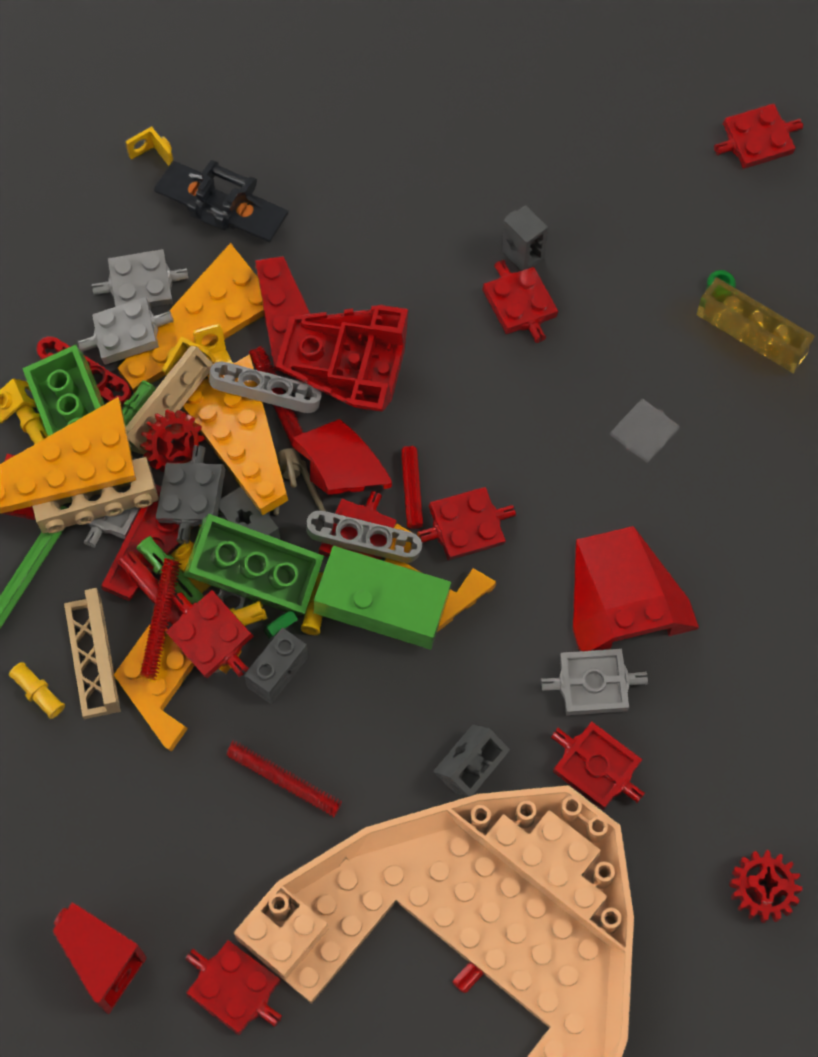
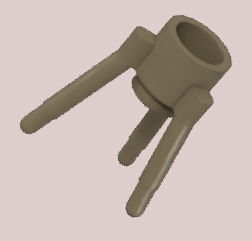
[273,448,325,516]

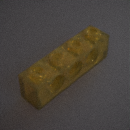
[696,277,815,373]

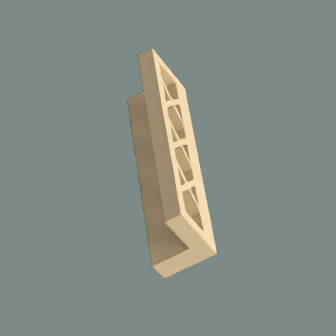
[126,345,213,455]
[64,588,121,719]

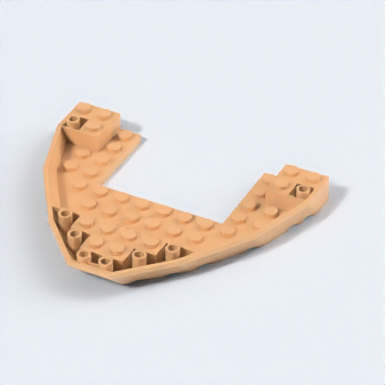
[234,785,634,1057]

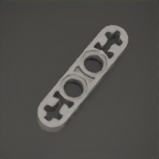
[209,362,321,413]
[306,510,422,563]

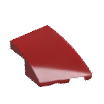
[293,419,392,495]

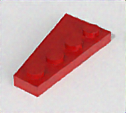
[255,256,310,371]
[101,484,193,601]

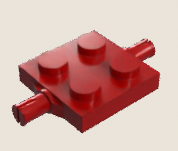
[714,103,803,169]
[482,260,558,343]
[417,487,516,561]
[319,491,397,560]
[166,590,254,679]
[551,721,645,811]
[185,940,283,1036]

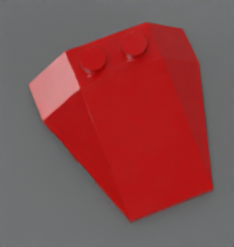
[276,305,409,412]
[572,526,699,651]

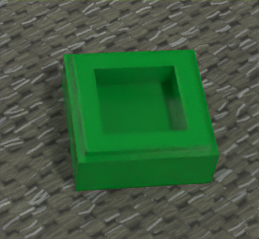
[263,610,298,639]

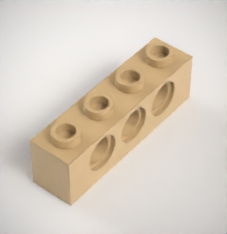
[33,457,159,534]

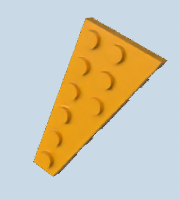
[182,354,289,515]

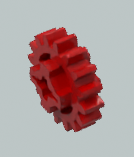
[140,409,205,473]
[729,850,803,923]

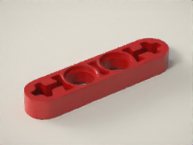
[36,336,132,407]

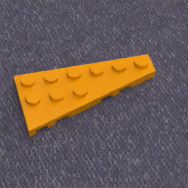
[118,243,264,393]
[0,397,137,514]

